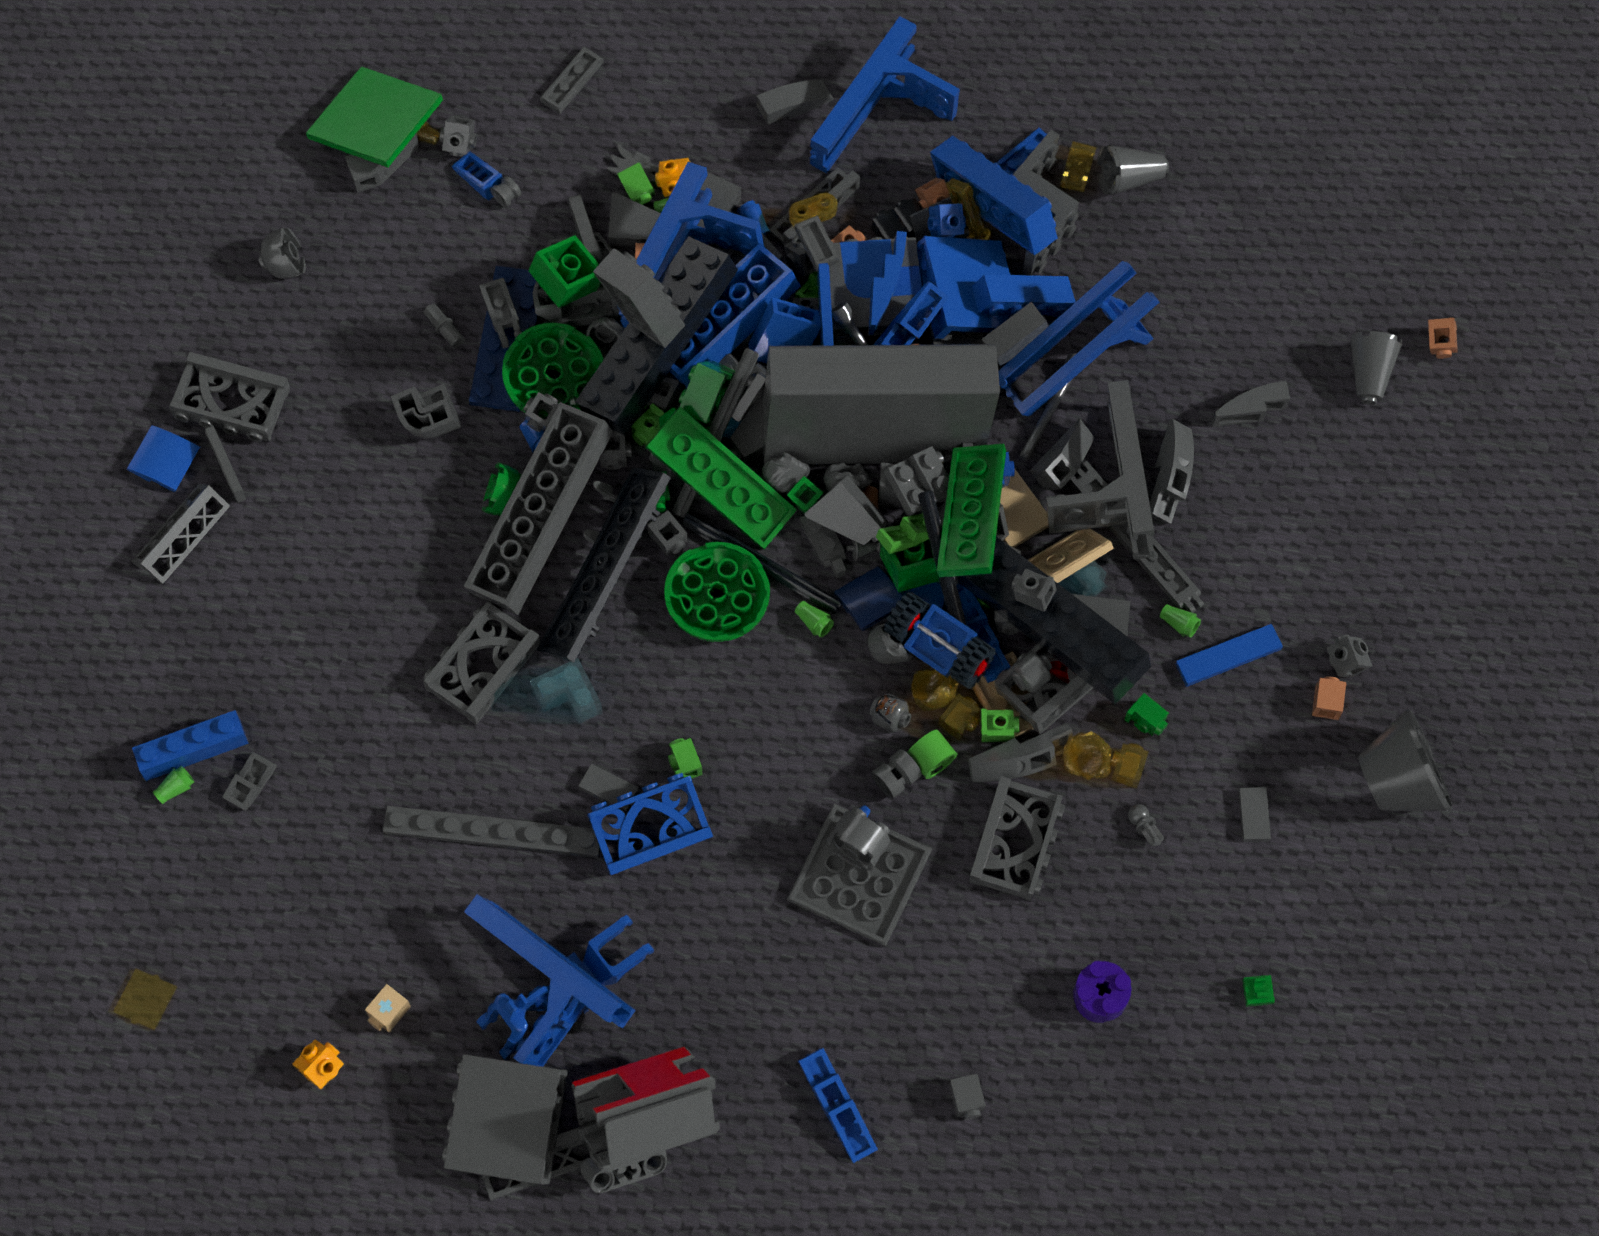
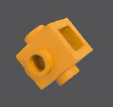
[655,158,690,197]
[292,1039,344,1089]

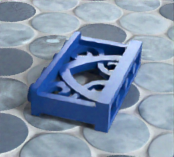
[587,773,713,875]

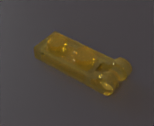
[946,178,991,240]

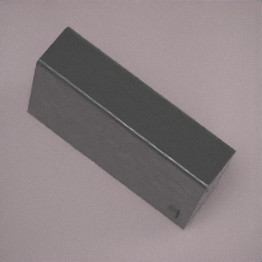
[763,344,1000,464]

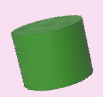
[907,730,957,779]

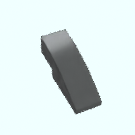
[757,79,833,125]
[1212,380,1290,427]

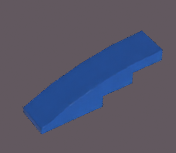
[868,231,907,335]
[873,281,948,345]
[957,584,1011,683]
[797,1048,878,1163]

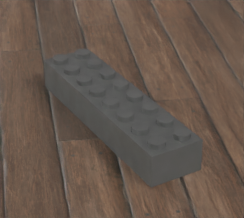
[464,402,613,615]

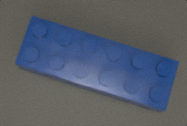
[930,136,1058,255]
[669,243,800,388]

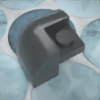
[391,384,461,439]

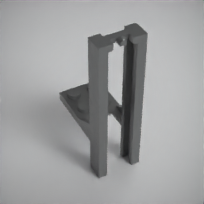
[1046,380,1154,559]

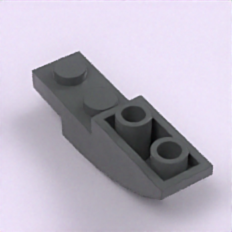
[1150,419,1194,524]
[968,723,1074,782]

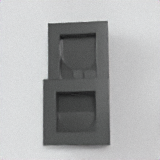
[222,751,278,811]

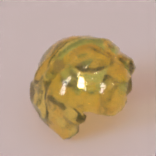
[910,669,959,711]
[1063,731,1112,780]

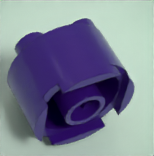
[1073,961,1131,1023]

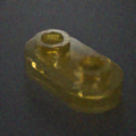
[789,193,838,226]

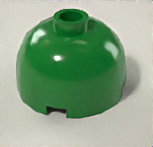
[482,462,522,516]

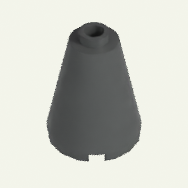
[1097,145,1169,195]
[1350,331,1402,404]

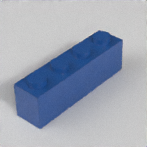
[971,274,1076,317]
[132,710,249,781]

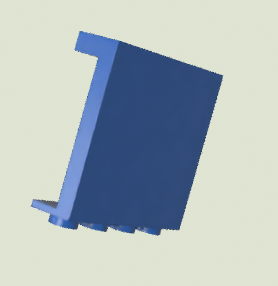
[916,236,1012,339]

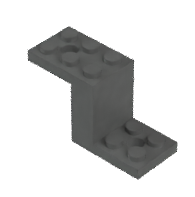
[1013,130,1079,276]

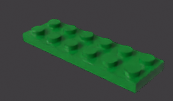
[645,407,797,550]
[937,444,1006,577]

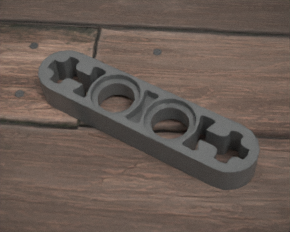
[568,194,602,264]

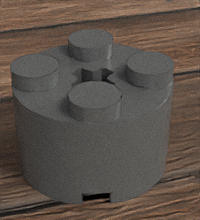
[826,807,890,871]

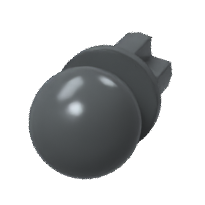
[1128,804,1164,847]

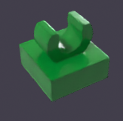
[1242,975,1275,1007]

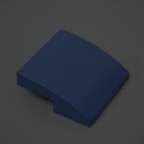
[834,566,903,631]

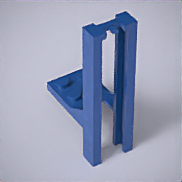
[810,16,960,174]
[617,162,764,328]
[998,261,1160,417]
[464,894,636,1067]

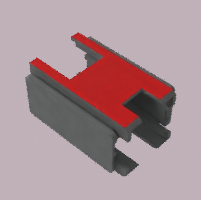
[572,1047,720,1193]

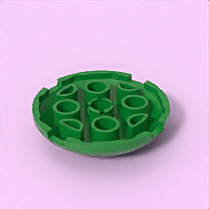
[502,323,603,419]
[664,542,770,642]

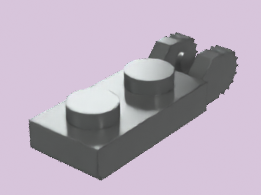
[479,278,521,349]

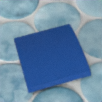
[126,425,200,492]

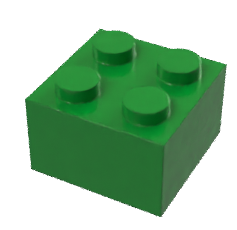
[528,235,601,308]
[679,361,735,423]
[880,539,939,593]

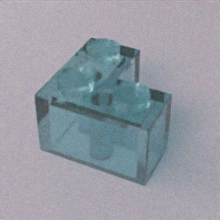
[529,658,602,724]

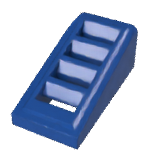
[452,151,503,200]

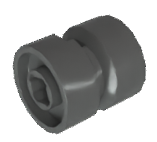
[871,749,922,799]

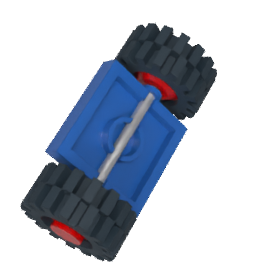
[884,592,996,689]

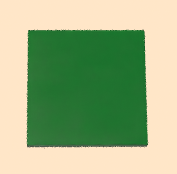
[306,66,443,168]

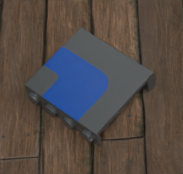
[829,237,922,338]

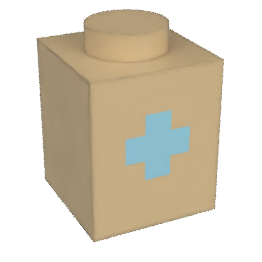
[365,984,411,1032]

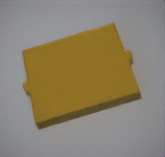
[113,969,177,1031]

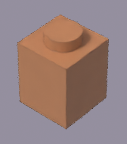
[1312,677,1346,720]

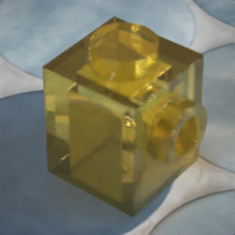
[938,694,981,741]
[1110,743,1149,788]

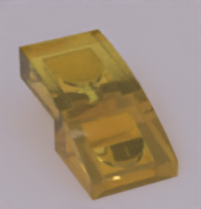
[1060,141,1097,192]

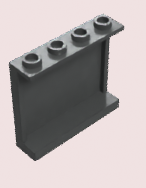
[442,1054,568,1184]

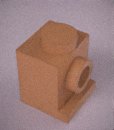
[1428,318,1457,359]

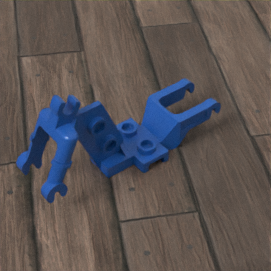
[476,915,654,1061]

